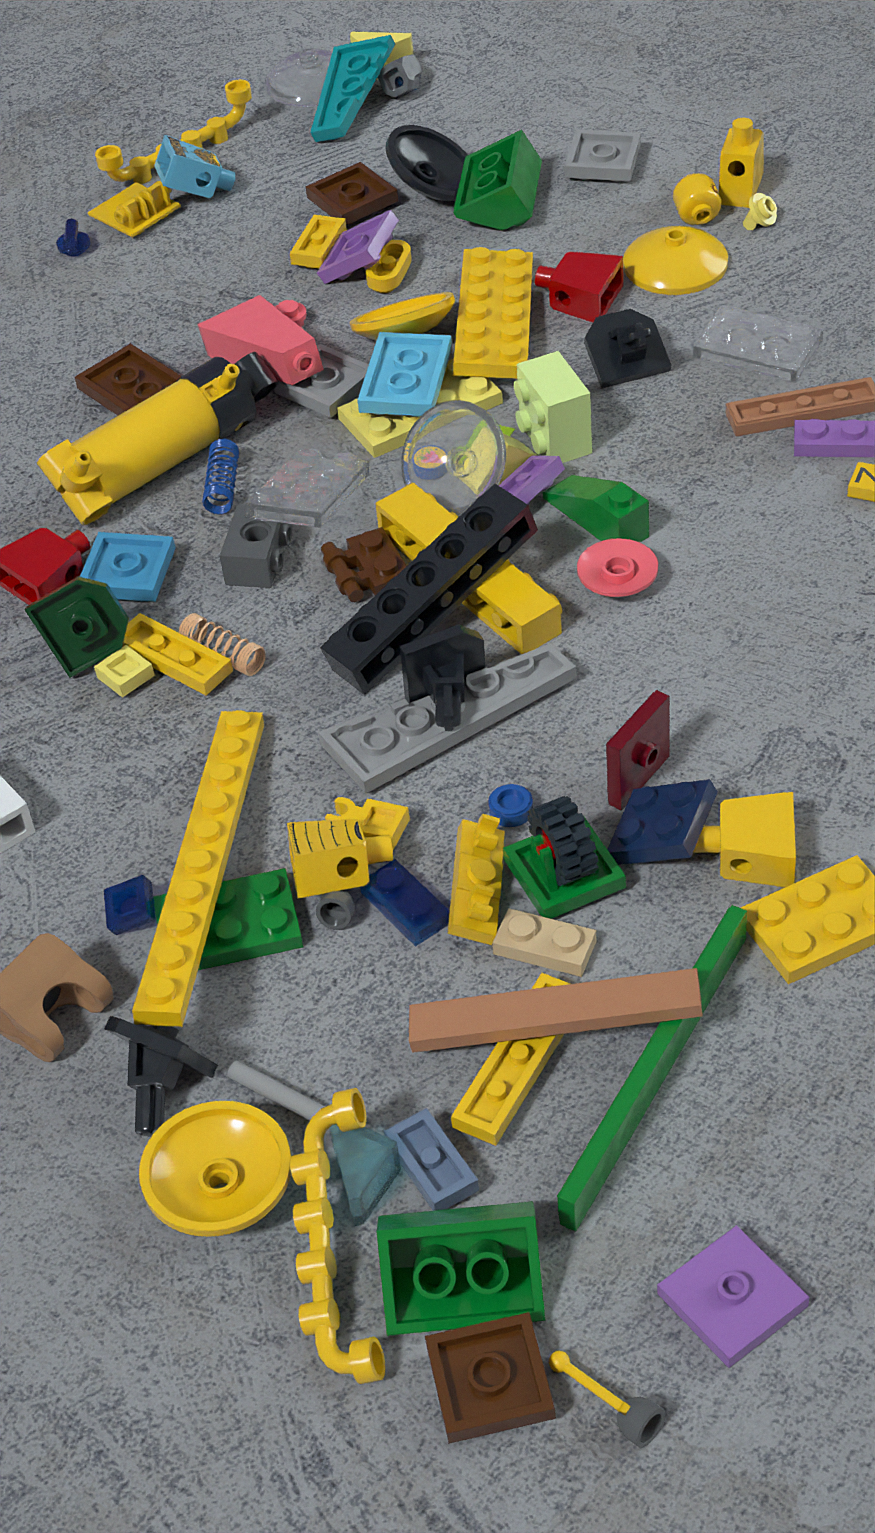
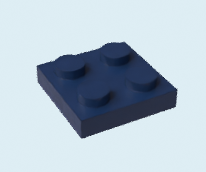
[607,779,718,865]

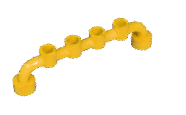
[95,79,252,184]
[290,1088,385,1384]

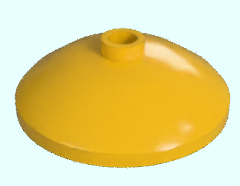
[623,226,728,295]
[350,292,455,341]
[139,1101,291,1237]

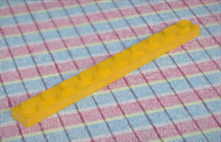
[132,710,264,1027]

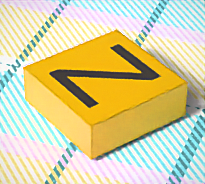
[847,462,875,502]

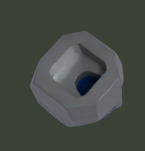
[377,54,422,97]

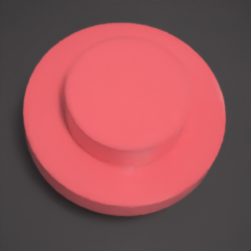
[275,300,307,328]

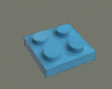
[80,532,176,602]

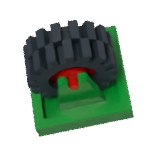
[503,795,626,919]

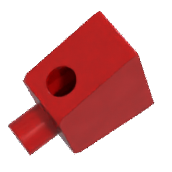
[535,251,624,323]
[0,528,91,605]

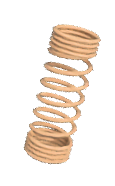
[178,613,265,676]

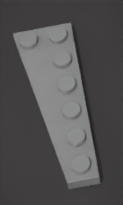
[318,643,576,794]

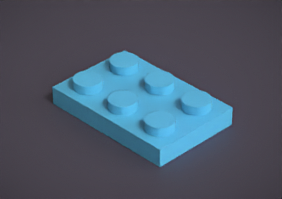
[357,332,452,417]

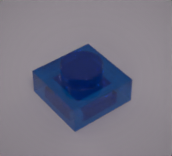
[104,875,156,935]

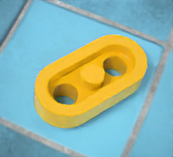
[366,240,412,293]

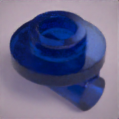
[56,218,90,257]

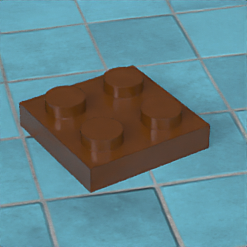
[305,162,398,225]
[425,1312,556,1444]

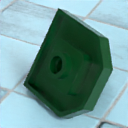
[25,576,129,678]

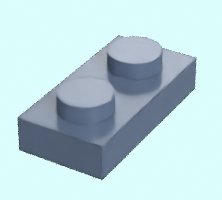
[384,1108,479,1211]

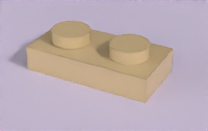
[492,908,597,977]

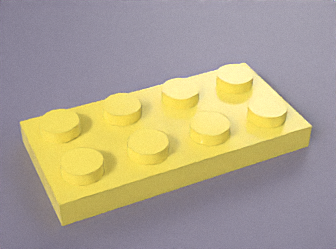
[337,358,503,458]

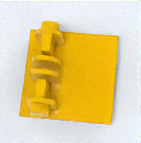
[88,181,181,238]

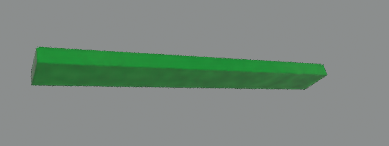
[557,905,747,1232]

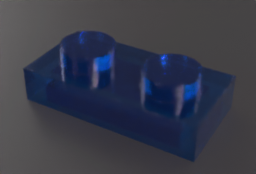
[360,859,450,947]

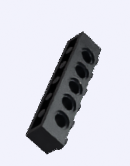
[320,483,538,695]

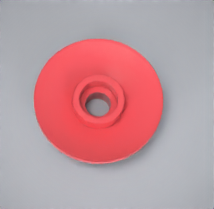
[577,538,658,597]

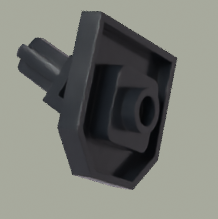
[584,308,672,389]
[400,624,486,731]
[104,1016,218,1137]

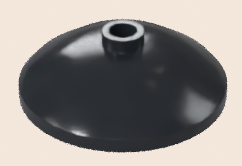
[385,125,468,201]

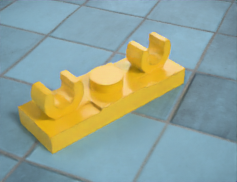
[447,814,505,945]

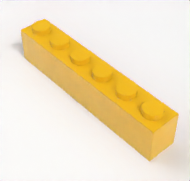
[375,482,562,654]

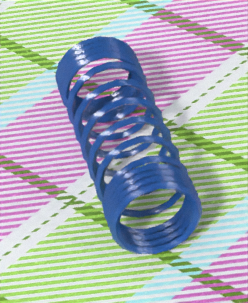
[202,439,239,514]

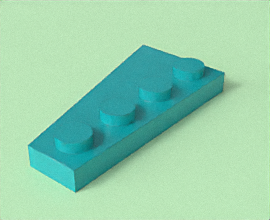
[310,35,396,142]

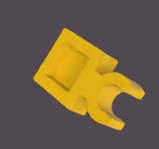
[325,797,410,850]

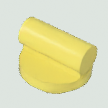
[743,193,777,230]

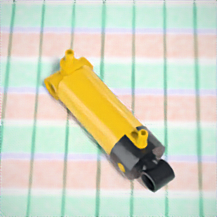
[37,352,279,526]

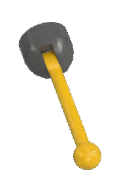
[549,1350,665,1448]

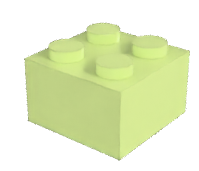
[514,351,592,463]

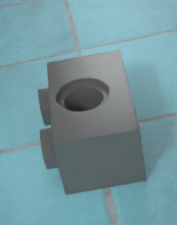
[220,503,292,588]

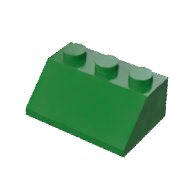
[453,129,542,230]
[376,1201,545,1336]

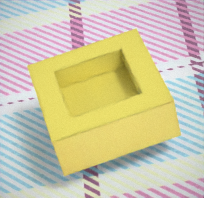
[94,645,155,698]

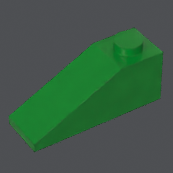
[542,475,649,542]

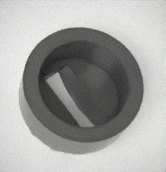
[316,890,355,930]

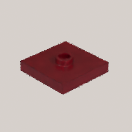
[606,690,670,811]

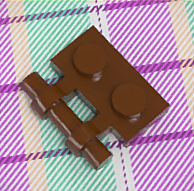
[321,527,406,602]

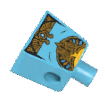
[154,135,235,198]

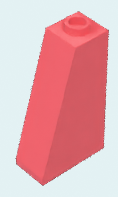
[197,295,324,385]

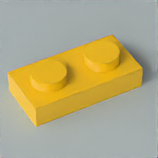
[290,214,347,269]

